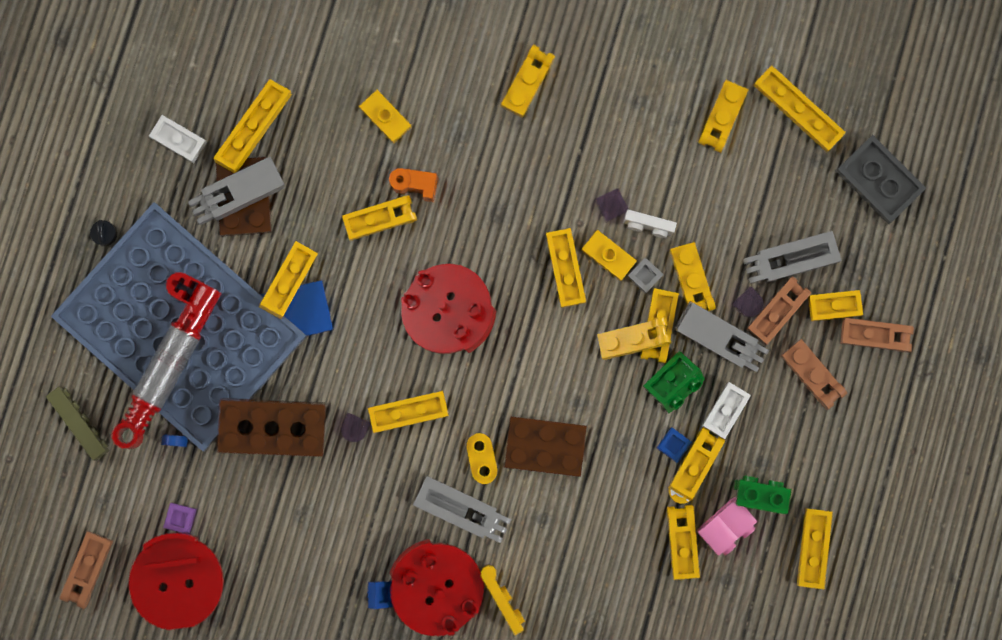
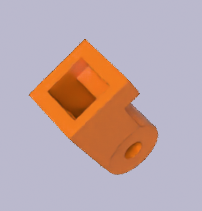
[389,168,438,202]

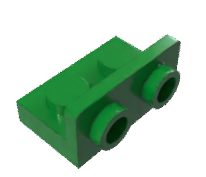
[643,351,705,414]

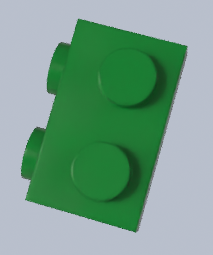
[734,475,792,514]

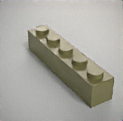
[46,386,109,461]

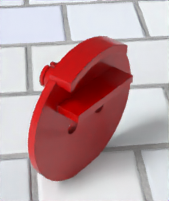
[401,264,496,354]
[129,533,224,630]
[390,539,484,636]

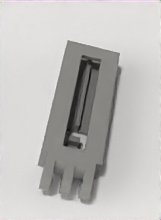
[188,157,286,225]
[743,231,842,284]
[674,301,770,372]
[413,476,512,543]

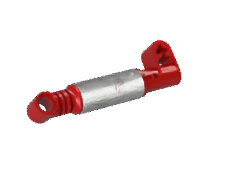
[112,272,222,449]

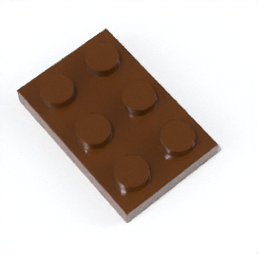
[216,157,272,237]
[504,416,587,477]

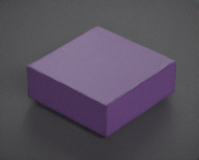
[163,503,197,534]

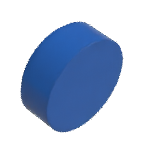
[161,435,188,447]

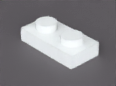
[149,115,207,163]
[623,210,677,238]
[702,382,751,439]

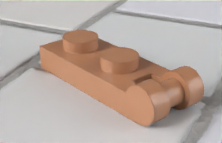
[747,276,812,346]
[840,318,914,353]
[781,339,848,410]
[60,531,113,609]

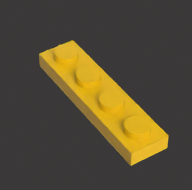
[753,65,846,152]
[213,79,292,173]

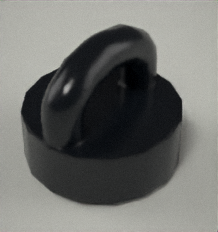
[90,220,117,246]

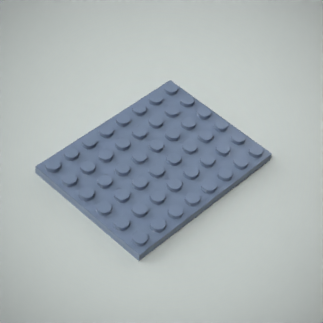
[51,202,307,452]

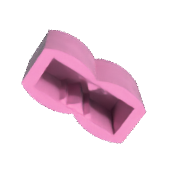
[696,497,757,556]

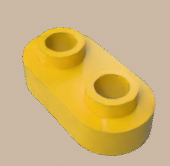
[466,433,497,484]

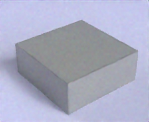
[627,258,664,294]

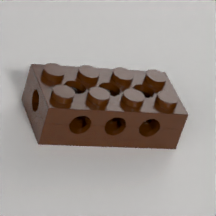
[217,398,326,457]

